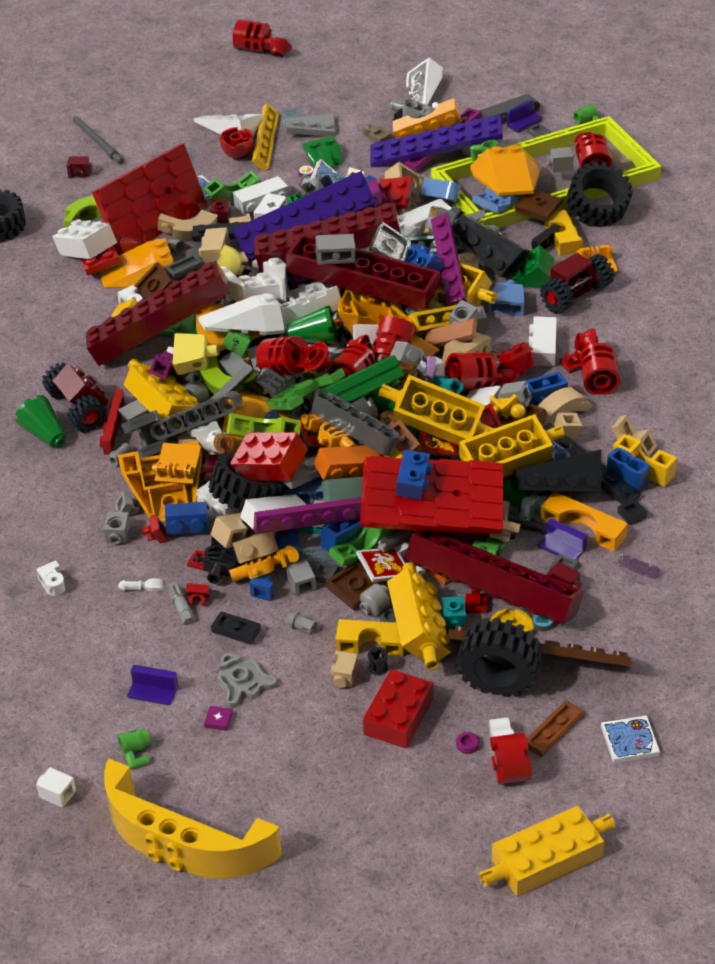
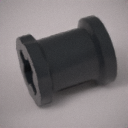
[368,647,388,676]

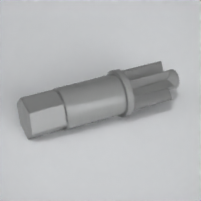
[168,582,195,625]

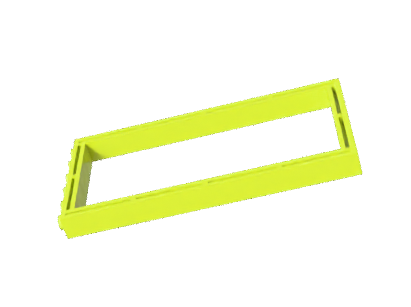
[430,116,662,228]

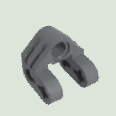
[250,368,305,399]
[121,410,171,458]

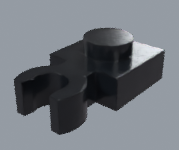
[337,325,353,349]

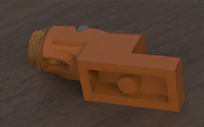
[378,411,423,455]

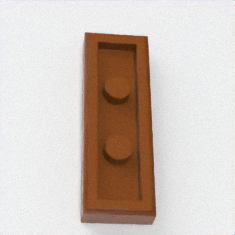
[527,700,584,757]

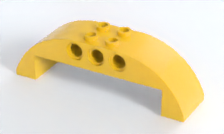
[104,759,282,879]

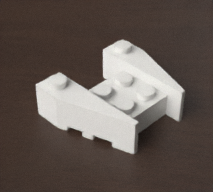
[220,258,288,302]
[277,281,341,328]

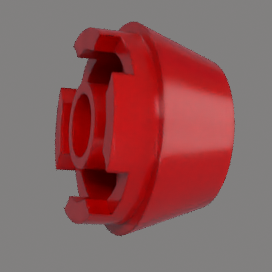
[496,342,534,375]

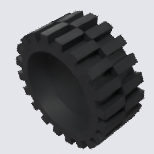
[566,162,633,227]
[0,189,26,243]
[208,452,285,512]
[456,618,542,698]

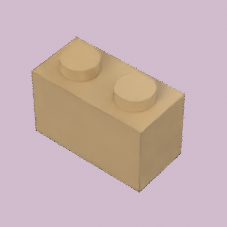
[199,227,230,264]

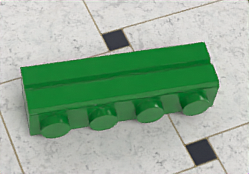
[320,355,404,403]

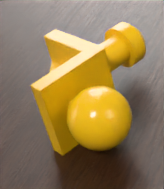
[489,394,526,419]

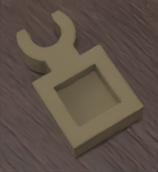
[363,124,392,143]

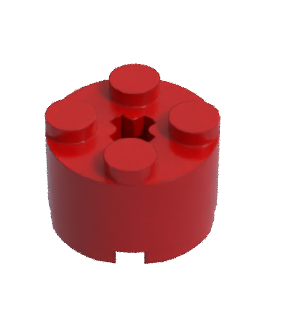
[490,733,532,785]

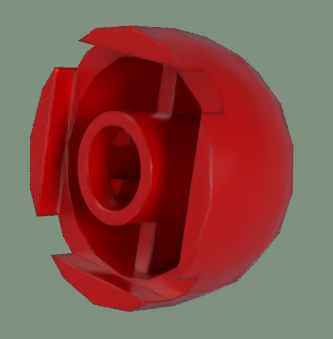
[220,127,253,158]

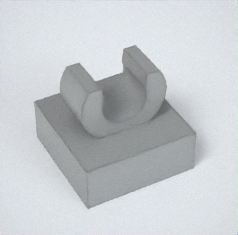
[115,490,140,515]

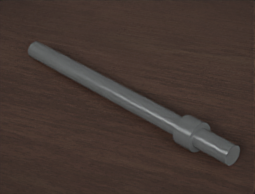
[73,116,124,164]

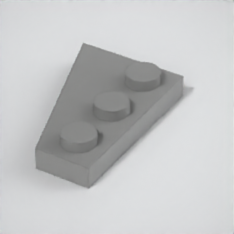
[285,114,336,136]

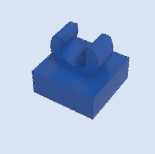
[249,575,274,601]

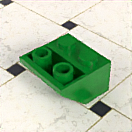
[512,245,554,288]

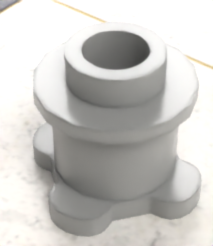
[299,174,316,195]

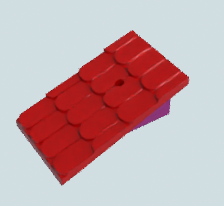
[92,143,208,255]
[360,456,503,544]

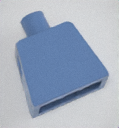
[489,280,524,316]

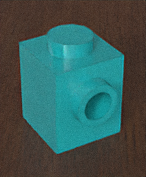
[441,596,466,630]

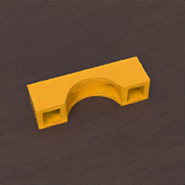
[393,98,461,138]
[541,491,628,552]

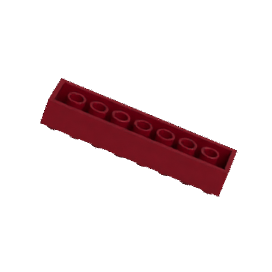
[254,203,402,273]
[286,233,440,311]
[86,260,231,366]
[405,530,584,624]

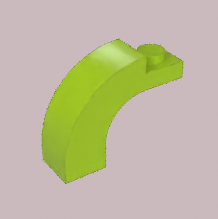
[63,196,102,227]
[200,356,259,394]
[226,413,301,439]

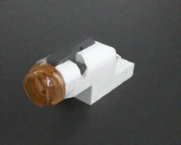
[186,421,234,456]

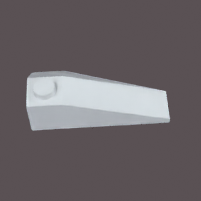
[406,58,443,105]
[194,114,263,137]
[198,293,284,335]

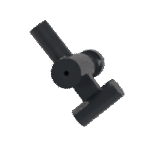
[508,505,546,540]

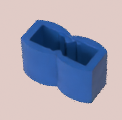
[607,448,650,492]

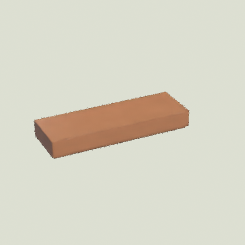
[425,318,477,348]

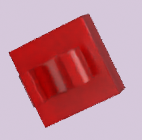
[560,350,581,374]
[142,515,168,543]
[186,583,212,606]
[465,589,488,614]

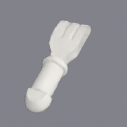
[118,578,164,591]

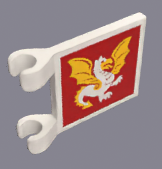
[356,542,426,582]

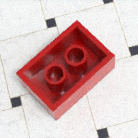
[230,432,308,481]
[363,669,433,749]

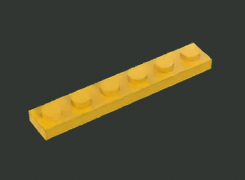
[252,103,279,171]

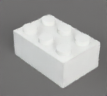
[52,219,117,259]

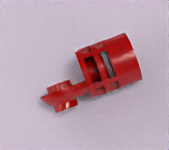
[232,19,292,58]
[574,132,613,168]
[372,316,416,386]
[574,328,621,395]
[326,334,376,384]
[256,336,331,375]
[444,353,520,390]

